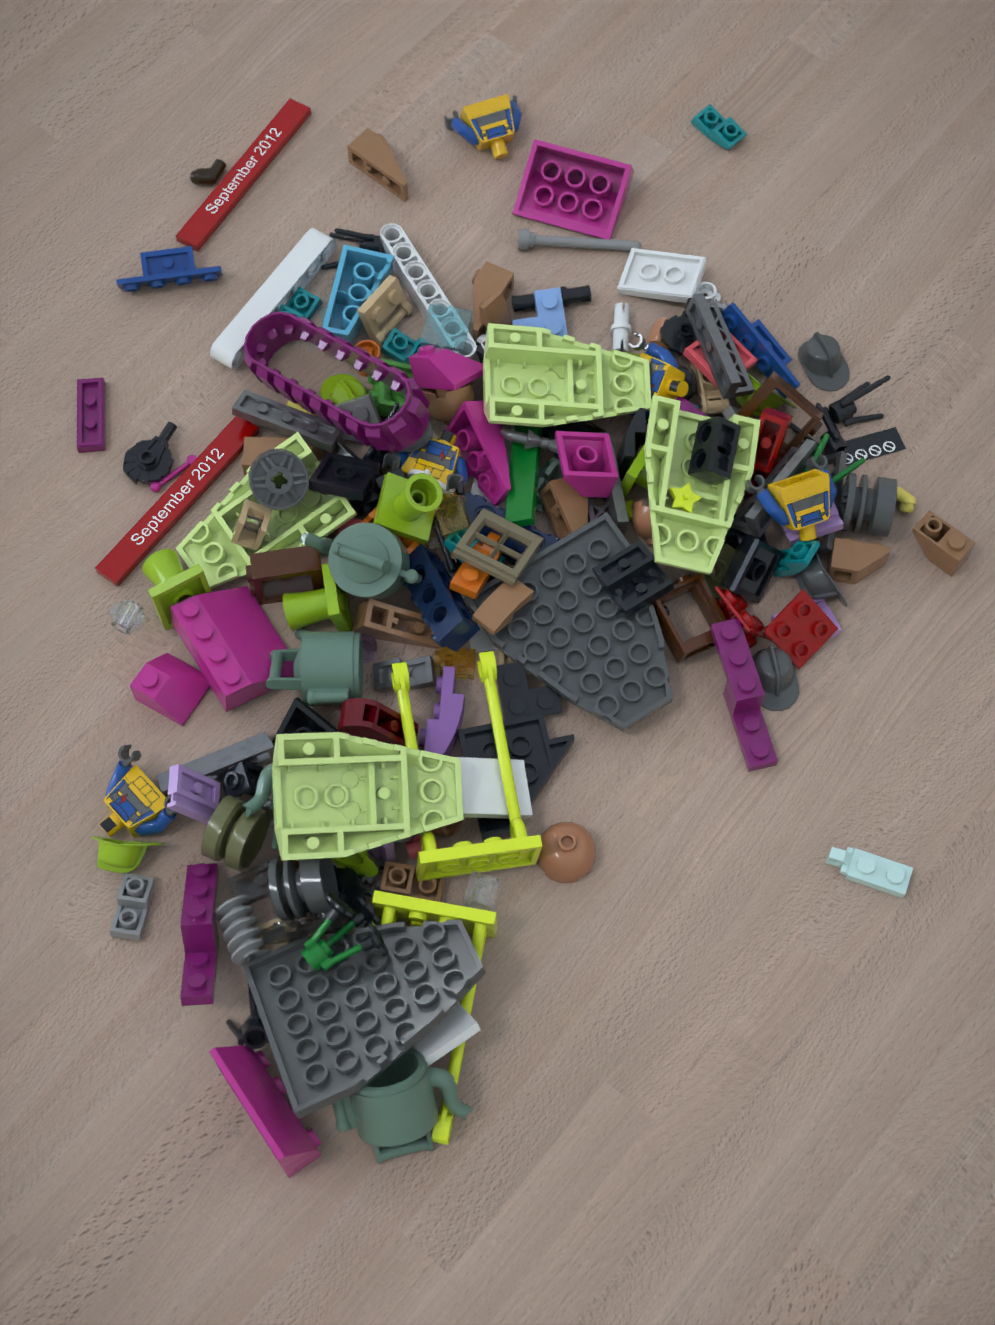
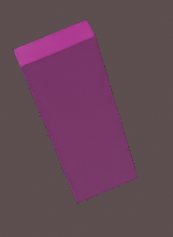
[77,377,106,453]

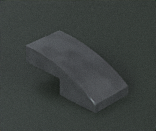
[373,655,437,692]

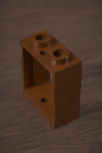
[737,371,824,458]
[246,546,325,605]
[652,573,727,663]

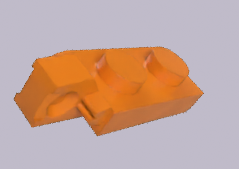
[449,532,501,600]

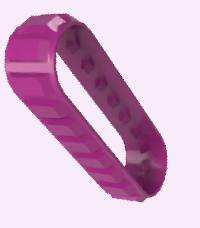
[244,311,430,452]

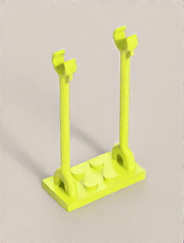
[391,651,542,882]
[372,890,497,1145]

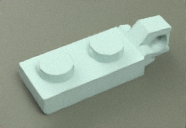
[826,847,913,898]

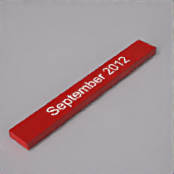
[176,98,311,252]
[95,416,260,587]

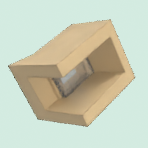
[231,499,272,551]

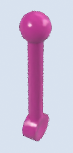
[150,455,197,492]

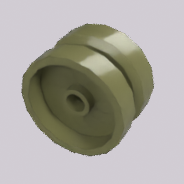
[201,795,270,872]

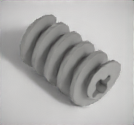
[215,894,271,965]

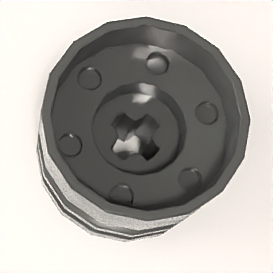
[249,448,309,510]
[839,473,897,537]
[268,857,339,922]

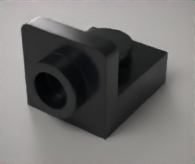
[220,761,264,798]

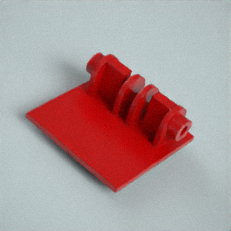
[715,586,766,648]
[763,589,838,669]

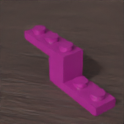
[710,618,778,772]
[180,863,219,1006]

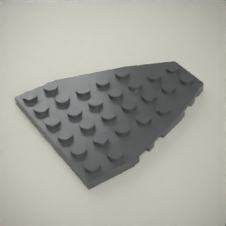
[464,512,672,732]
[242,919,486,1120]

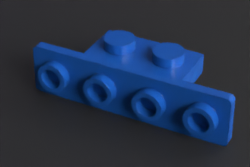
[116,246,223,292]
[721,302,800,399]

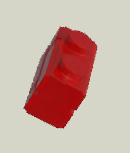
[754,407,793,473]

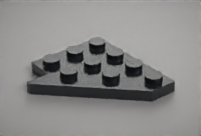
[457,713,574,842]

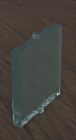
[420,304,473,352]

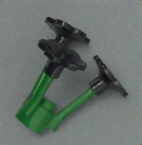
[301,892,388,972]

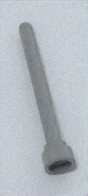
[518,228,642,251]

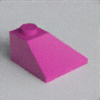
[409,345,483,390]
[555,431,618,498]
[130,653,211,726]

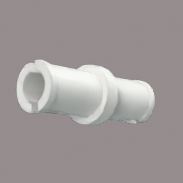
[611,303,632,353]

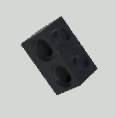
[687,416,741,484]

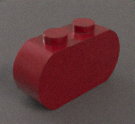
[337,698,419,747]

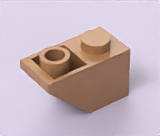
[912,510,975,577]
[827,537,891,584]

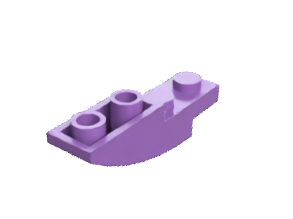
[420,666,465,756]

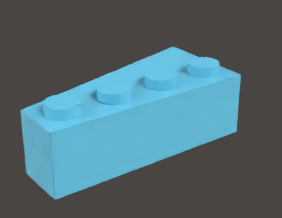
[322,244,395,344]

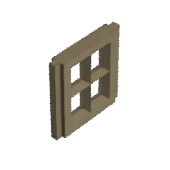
[452,509,544,586]

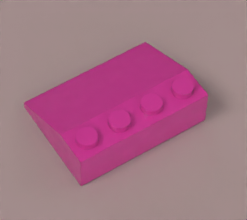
[512,139,634,239]
[171,586,294,712]
[209,1045,322,1178]

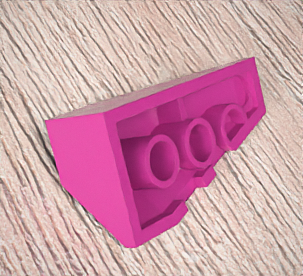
[446,401,511,506]

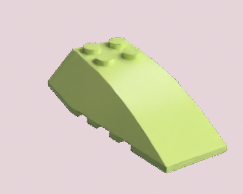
[483,323,651,427]
[644,395,761,575]
[176,432,357,589]
[272,732,464,860]

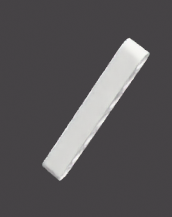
[380,223,477,361]
[210,228,336,370]

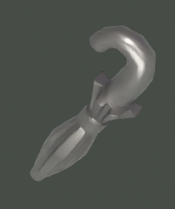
[500,426,558,454]

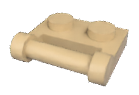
[357,275,413,347]

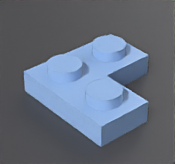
[512,287,568,337]

